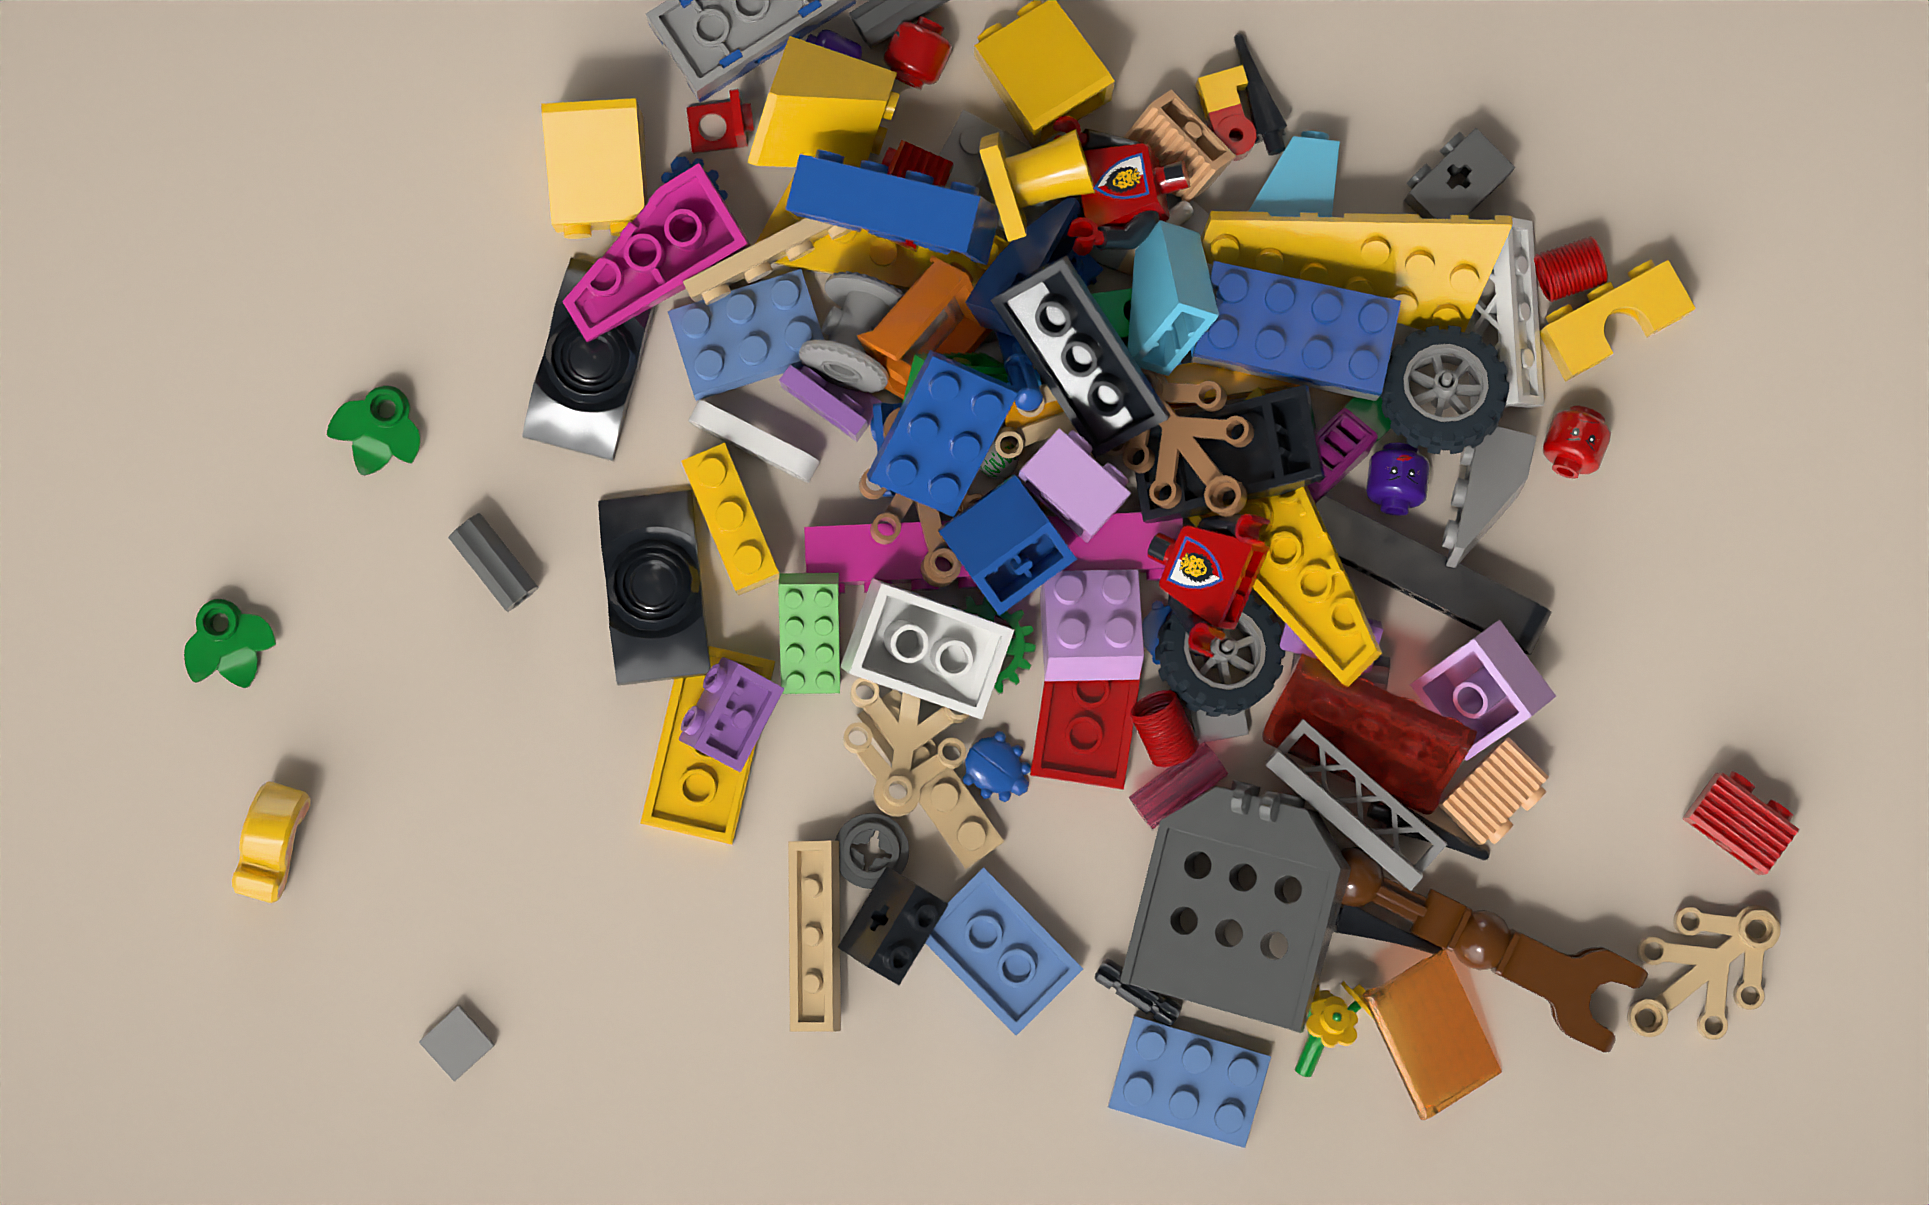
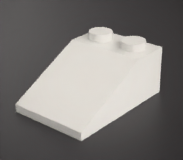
[840,578,1014,719]

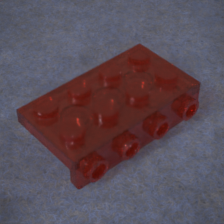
[1262,653,1478,815]

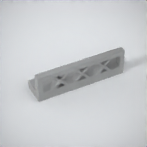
[1266,719,1447,891]

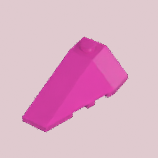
[562,163,751,342]

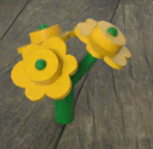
[1295,981,1382,1077]

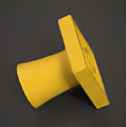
[979,129,1095,242]

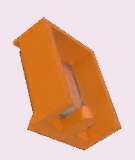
[856,256,992,399]

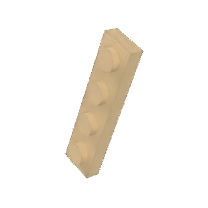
[683,218,853,305]
[857,689,1004,869]
[788,841,841,1032]

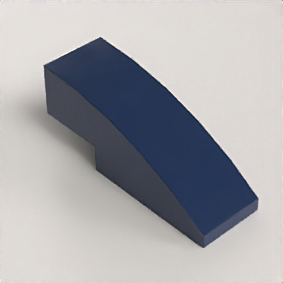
[965,197,1085,336]

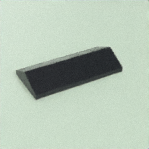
[991,256,1171,458]

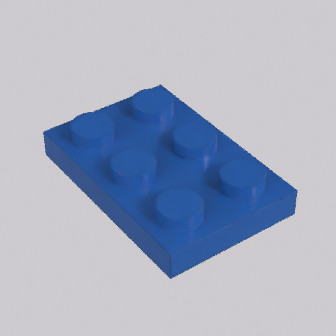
[867,350,1018,517]

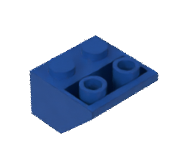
[938,474,1077,616]

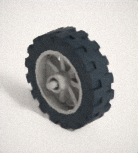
[1380,325,1509,454]
[1155,594,1286,717]

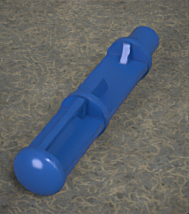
[994,331,1043,411]

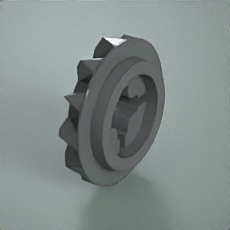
[835,813,909,889]

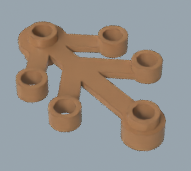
[1122,368,1254,517]
[859,407,984,587]

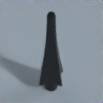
[1234,34,1288,156]
[1367,801,1490,861]
[1333,905,1442,955]

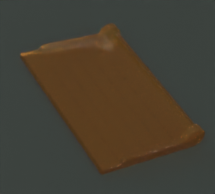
[1362,949,1502,1120]

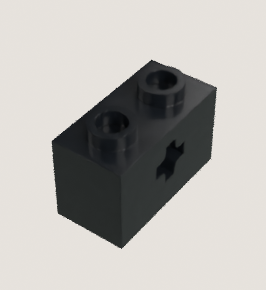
[838,866,949,986]

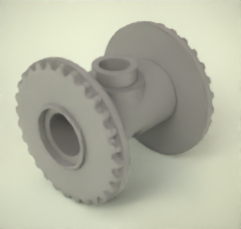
[799,271,904,393]

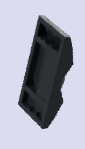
[522,257,656,461]
[1133,384,1325,523]
[598,490,711,686]

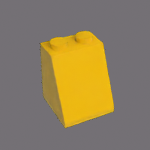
[974,0,1115,149]
[747,36,900,168]
[541,98,648,239]

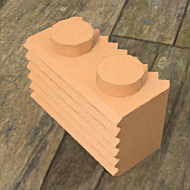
[1123,89,1236,203]
[1438,737,1549,845]

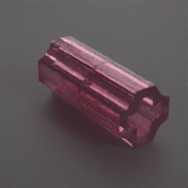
[1128,741,1229,831]

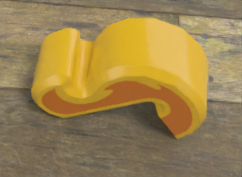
[232,781,311,904]

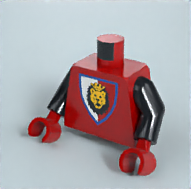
[1053,116,1190,256]
[1147,513,1270,658]

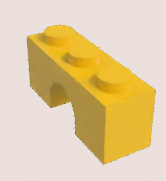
[1540,259,1696,382]
[681,443,779,596]

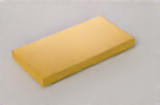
[640,646,776,845]

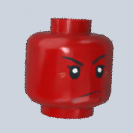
[1543,405,1611,479]

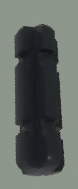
[1094,959,1182,1026]

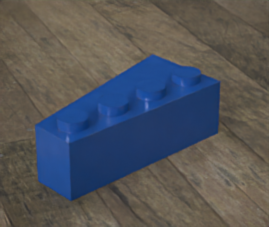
[785,150,1000,265]

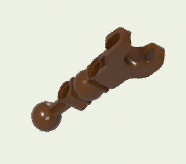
[1340,847,1649,1053]

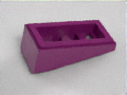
[1307,408,1378,504]

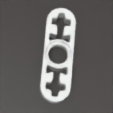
[688,400,820,483]

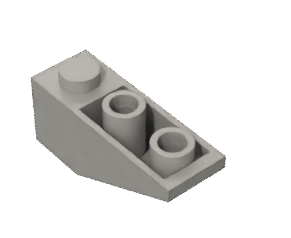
[1442,426,1537,568]

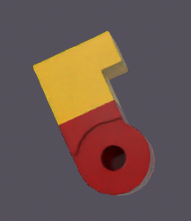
[1195,65,1256,161]

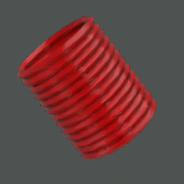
[1534,236,1608,302]
[1130,690,1199,768]

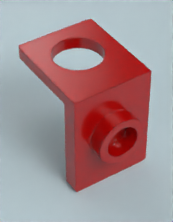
[686,89,754,154]

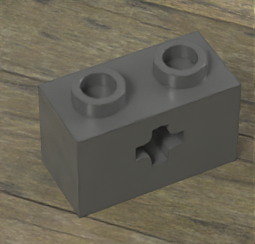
[1404,128,1516,219]

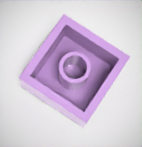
[1018,428,1131,543]
[1040,570,1144,681]
[1410,619,1556,761]

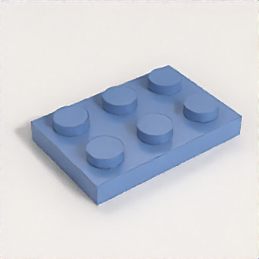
[668,269,824,401]
[925,867,1083,1036]
[1107,1016,1271,1148]

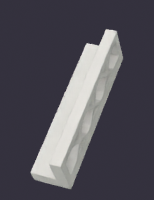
[1466,218,1544,409]

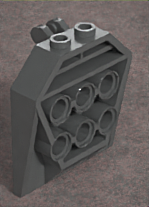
[1120,780,1351,1033]

